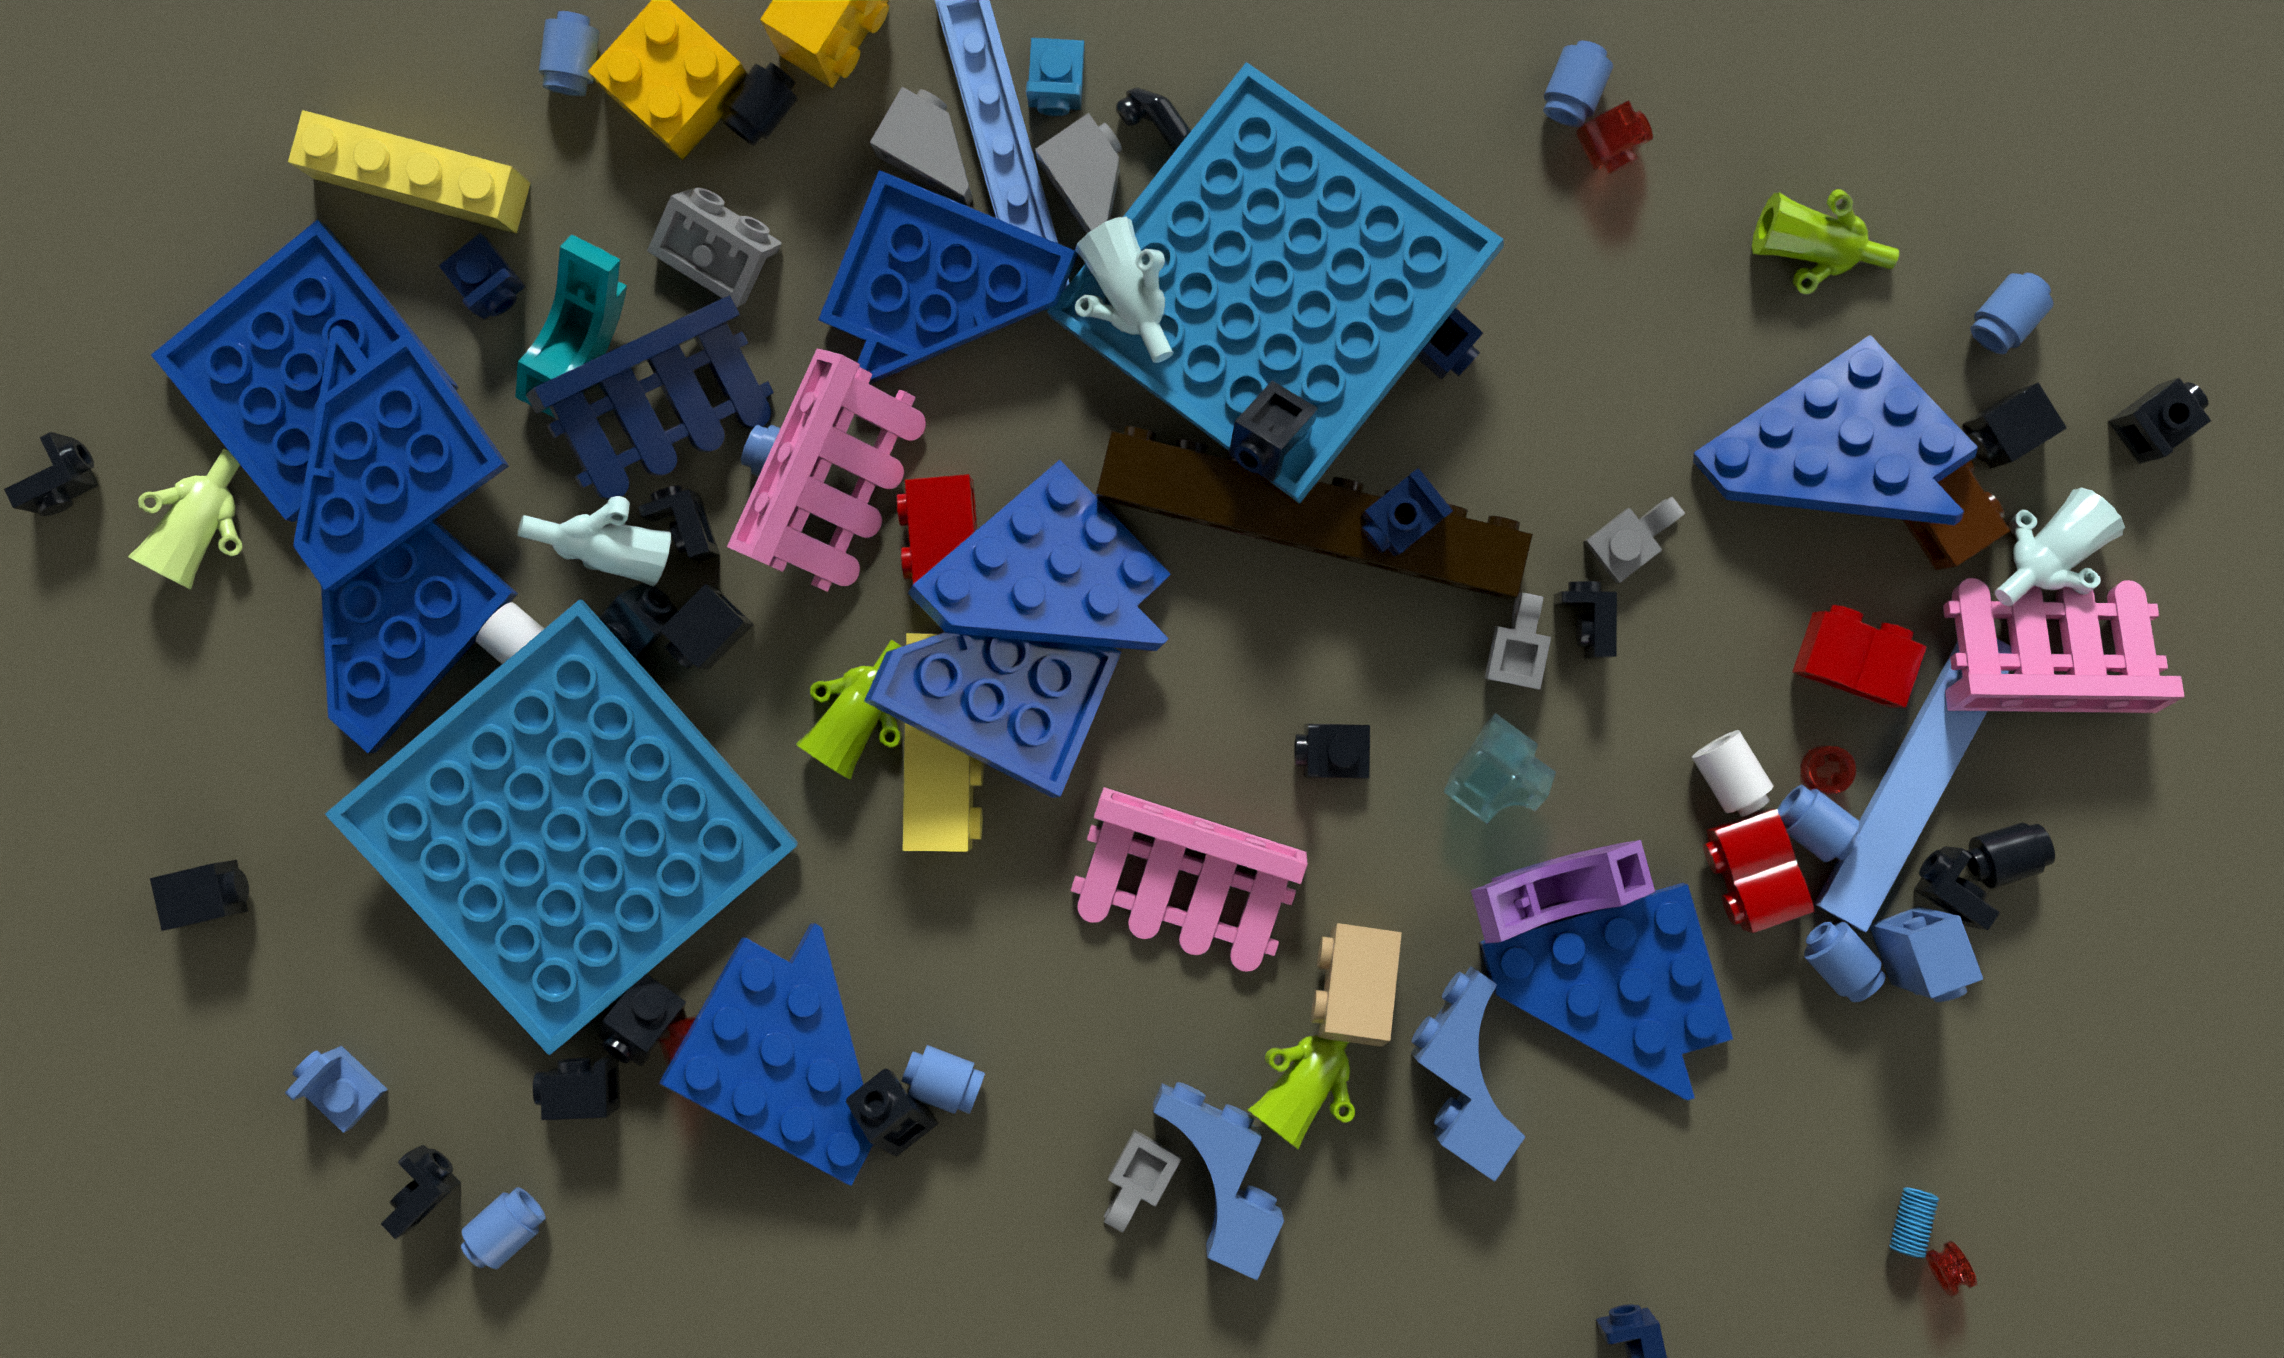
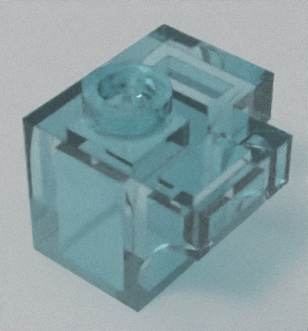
[1444,713,1556,824]

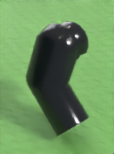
[1116,87,1191,150]

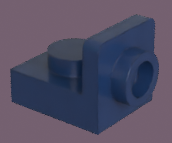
[438,233,526,320]
[1596,1304,1667,1358]

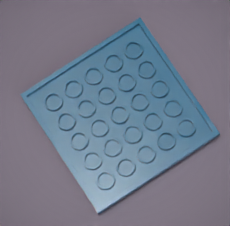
[1047,62,1504,504]
[325,599,798,1056]

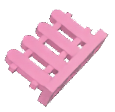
[727,348,926,592]
[1943,578,2185,713]
[1071,787,1308,972]

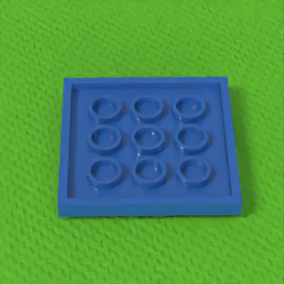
[151,219,459,522]

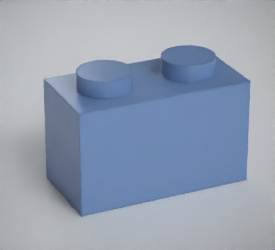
[1870,906,1983,1002]

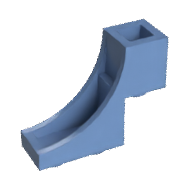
[1411,966,1525,1182]
[1153,1082,1284,1280]

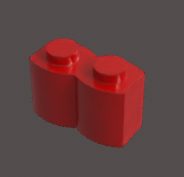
[1792,605,1927,708]
[1703,808,1815,933]

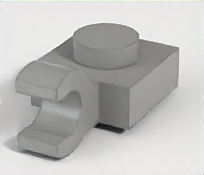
[1584,496,1685,583]
[1485,593,1551,689]
[1104,1129,1182,1233]

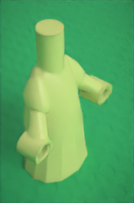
[128,448,242,590]

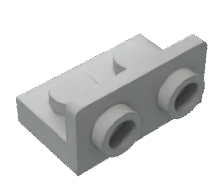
[647,188,782,307]

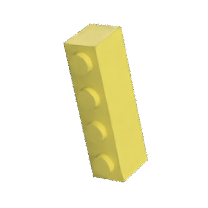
[288,110,531,234]
[903,633,983,852]

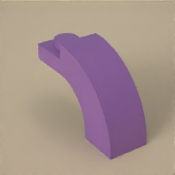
[1471,840,1655,943]

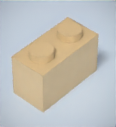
[1311,923,1402,1047]

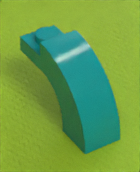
[515,234,627,418]

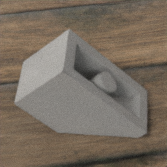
[870,87,973,207]
[1035,113,1122,234]

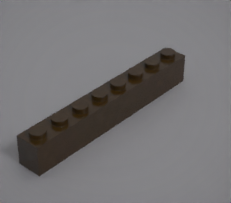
[1096,426,1533,600]

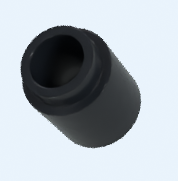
[720,62,798,146]
[1966,822,2055,889]

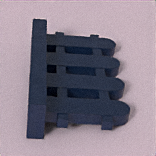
[526,295,774,500]

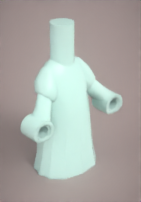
[1075,216,1173,363]
[1995,487,2125,606]
[518,496,671,586]

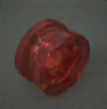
[1800,746,1856,794]
[1926,1240,1978,1297]

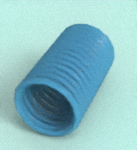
[1889,1187,1940,1258]

